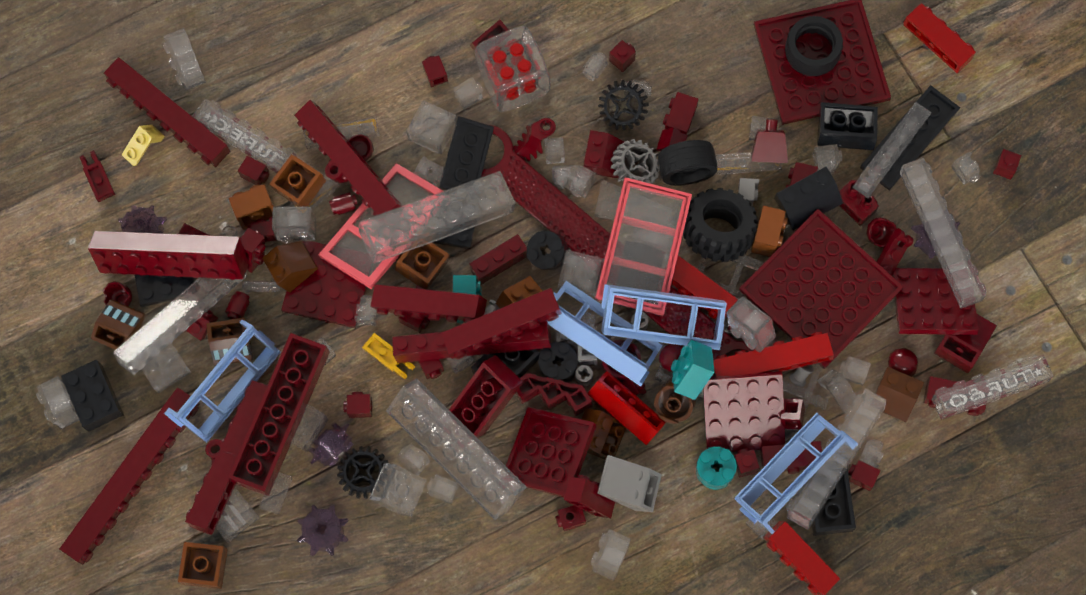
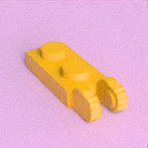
[362,333,415,380]

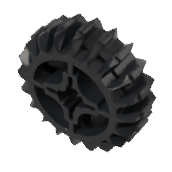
[598,79,649,131]
[337,446,390,499]

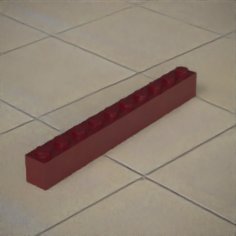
[59,387,199,565]

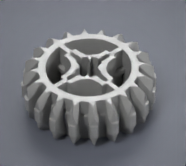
[611,139,660,189]

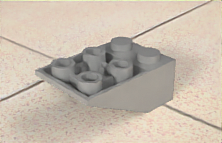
[598,455,662,512]

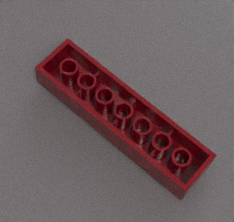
[88,231,249,280]
[228,333,330,496]

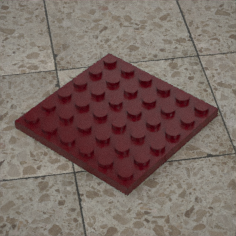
[753,0,891,125]
[739,209,903,369]

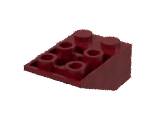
[934,313,997,374]

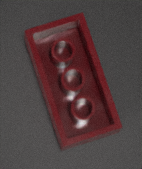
[445,355,523,441]

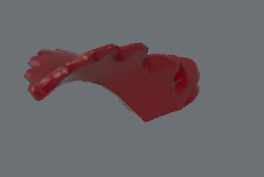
[513,118,556,161]

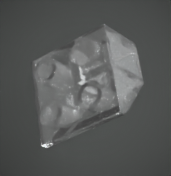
[552,165,596,198]

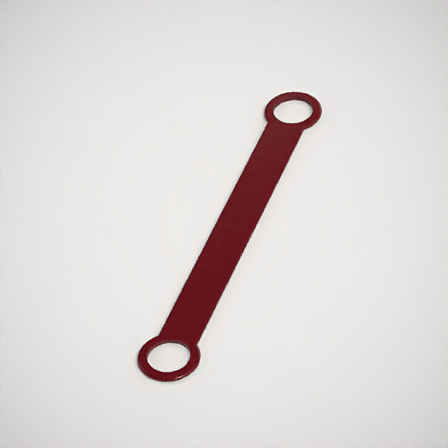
[481,125,757,377]

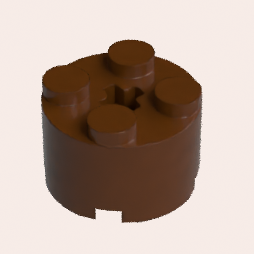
[654,379,696,424]

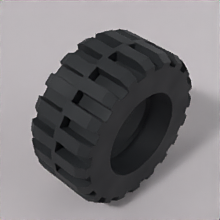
[683,188,758,262]

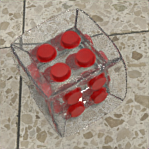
[475,26,551,112]

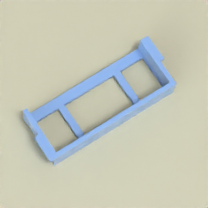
[546,281,663,386]
[601,284,727,350]
[164,320,281,443]
[734,413,858,534]

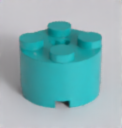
[696,447,737,490]

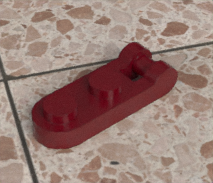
[877,228,914,276]

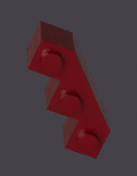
[515,373,592,416]

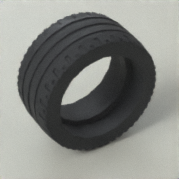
[785,16,843,76]
[658,140,717,186]

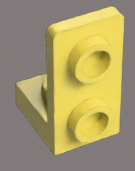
[122,125,165,166]

